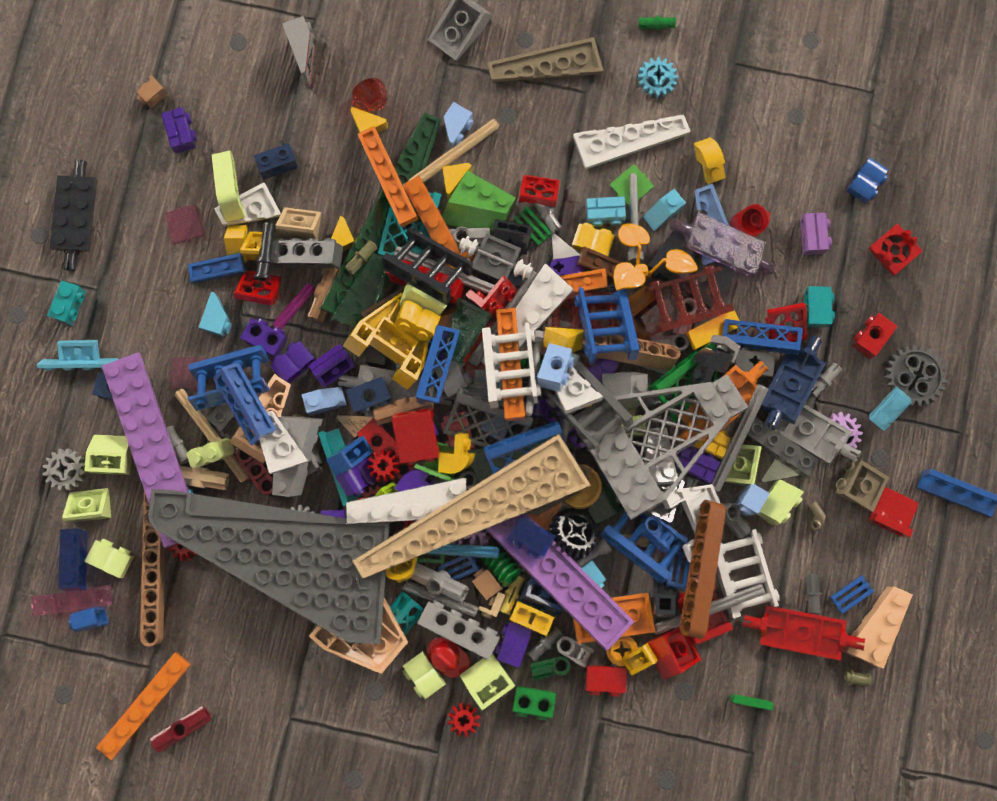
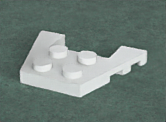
[662,485,720,563]

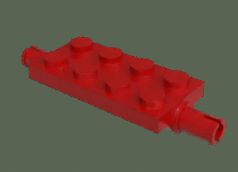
[742,605,865,660]

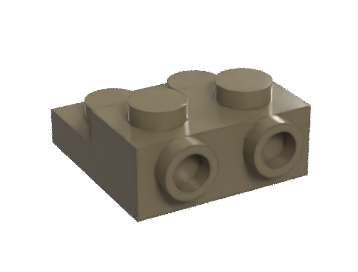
[836,459,889,512]

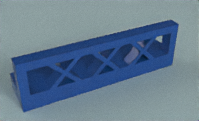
[723,319,803,355]
[416,325,460,405]
[213,362,277,446]
[917,469,997,517]

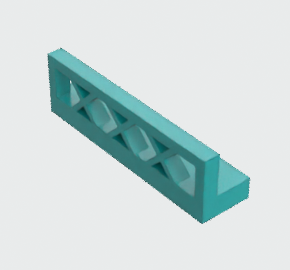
[318,428,363,507]
[373,591,424,672]

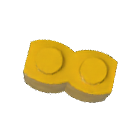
[571,223,615,256]
[394,300,440,341]

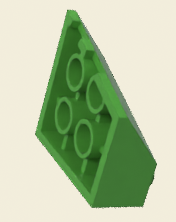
[442,171,516,235]

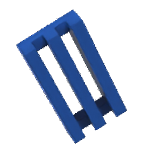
[665,551,690,591]
[437,556,480,580]
[830,575,874,614]

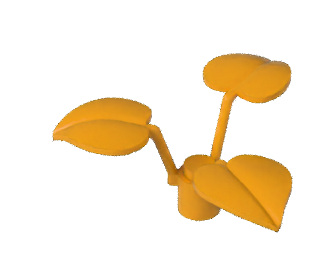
[614,224,698,291]

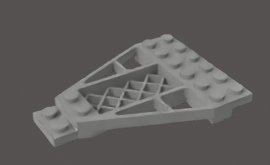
[573,375,748,520]

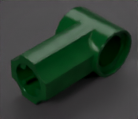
[530,655,570,681]

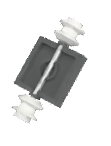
[459,233,533,281]

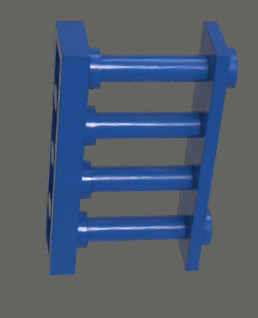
[575,287,640,364]
[188,344,270,411]
[599,511,690,584]

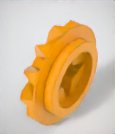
[606,636,638,666]

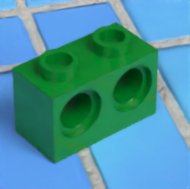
[513,686,556,721]

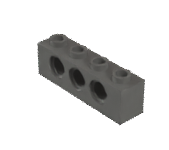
[271,238,343,269]
[745,417,819,478]

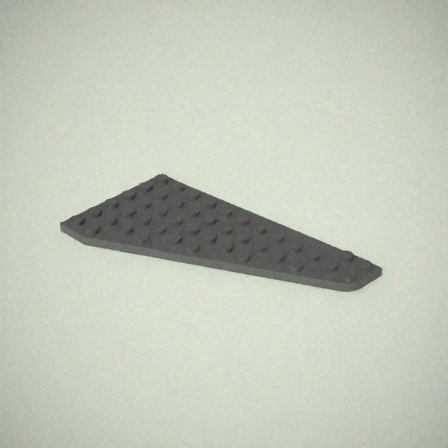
[148,489,389,644]

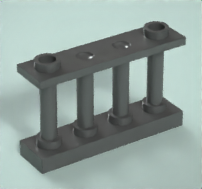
[544,362,633,453]

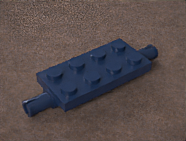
[760,336,826,431]

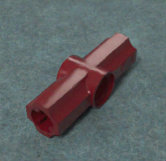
[150,705,212,753]

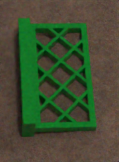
[648,342,728,423]

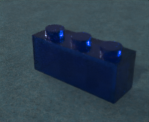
[58,528,87,592]

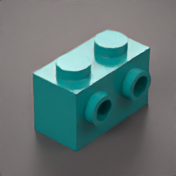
[47,280,86,326]
[804,286,835,328]

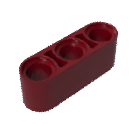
[236,448,273,496]

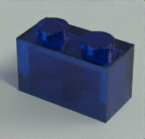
[507,516,556,560]

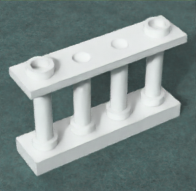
[482,323,541,408]
[716,529,780,618]

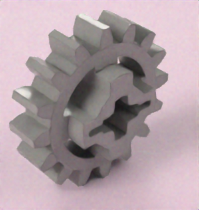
[43,449,87,491]

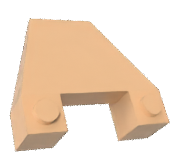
[309,598,408,674]

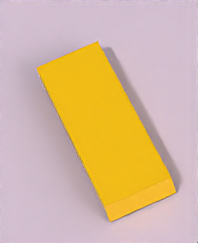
[685,309,739,350]

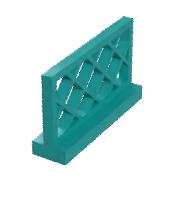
[377,184,441,256]

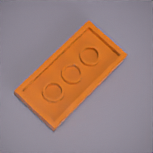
[573,593,655,644]

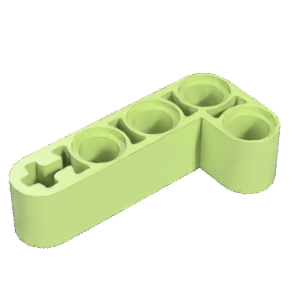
[212,150,245,222]

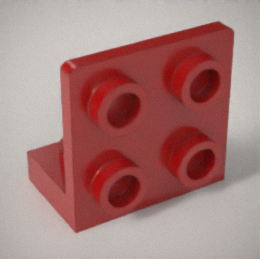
[466,276,518,320]
[868,487,919,538]

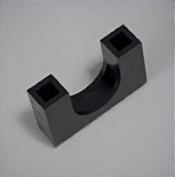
[648,229,737,312]

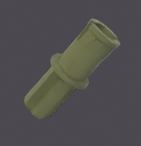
[345,240,378,274]

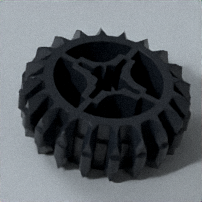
[548,508,600,560]

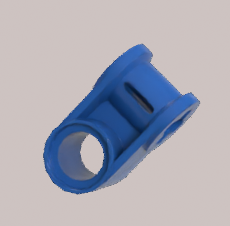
[639,516,679,553]

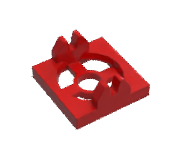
[519,175,560,208]
[868,223,923,276]
[234,270,282,305]
[764,303,808,342]

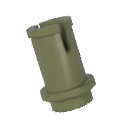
[844,669,871,687]

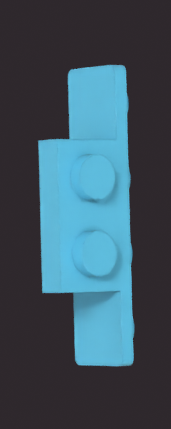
[37,340,118,371]

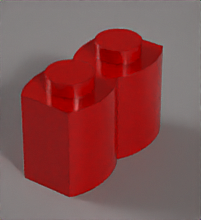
[585,665,627,696]

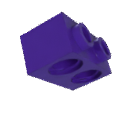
[240,318,288,358]

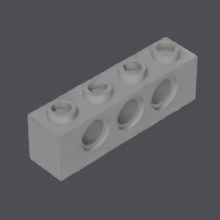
[418,600,500,660]

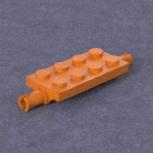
[676,361,768,445]

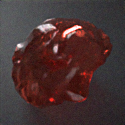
[351,77,387,113]

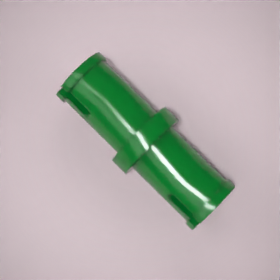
[639,16,676,31]

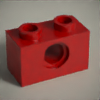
[852,313,898,359]

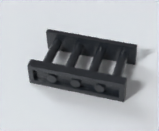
[382,227,473,305]

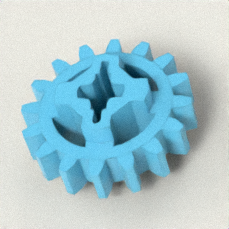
[637,57,678,98]

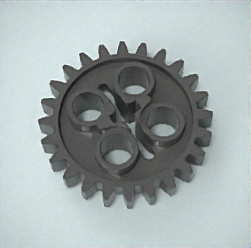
[883,345,948,407]

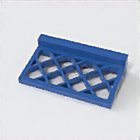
[484,420,568,474]

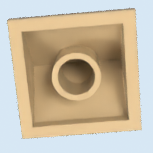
[276,207,321,240]

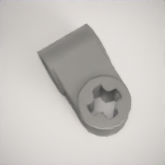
[555,636,595,668]

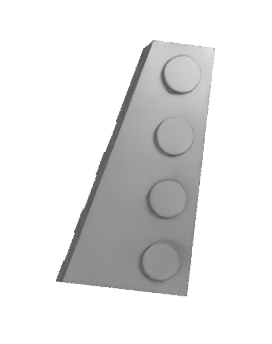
[272,416,323,497]

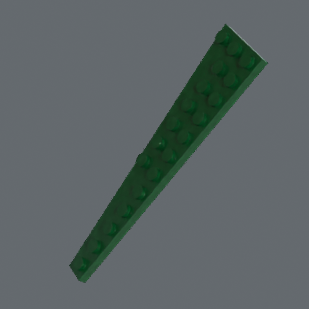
[319,112,441,323]

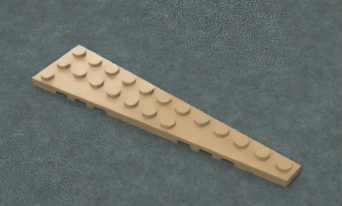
[353,434,591,578]

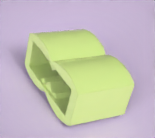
[186,438,235,468]
[85,538,134,578]
[402,651,446,699]

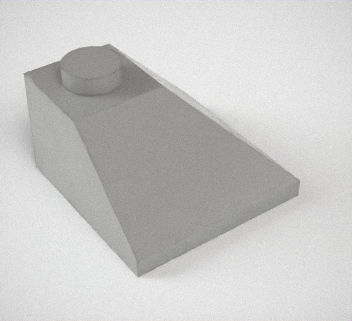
[602,372,648,411]

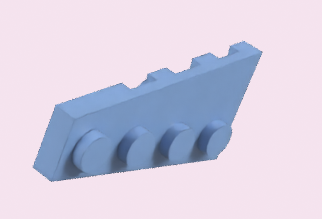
[695,184,739,267]

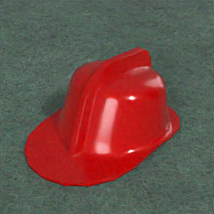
[730,204,771,242]
[426,637,470,678]

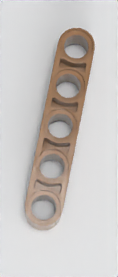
[594,335,680,370]

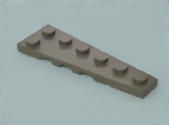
[487,37,603,82]

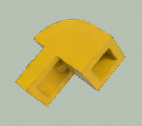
[694,137,726,184]
[438,433,475,474]

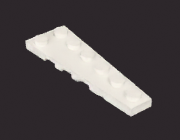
[573,115,690,170]
[481,264,574,371]
[346,478,466,523]

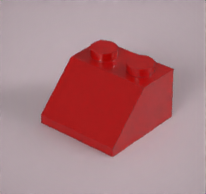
[646,627,701,679]

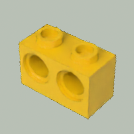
[510,601,554,636]

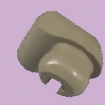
[808,501,826,531]

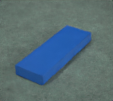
[188,253,246,284]

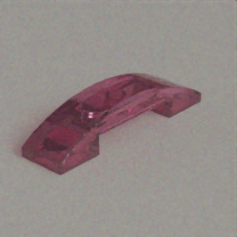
[31,585,113,616]

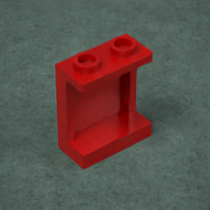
[391,407,441,465]
[675,586,733,644]

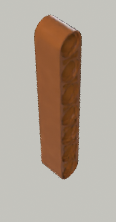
[680,499,726,639]

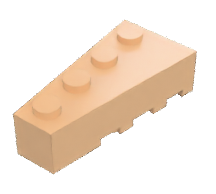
[230,374,291,463]
[842,587,912,669]

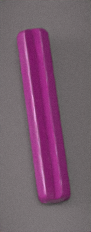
[272,283,315,329]

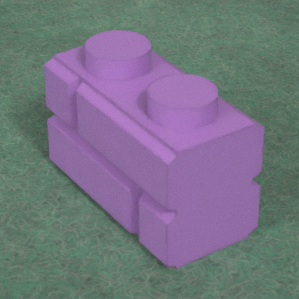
[800,213,832,255]

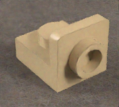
[478,592,505,619]

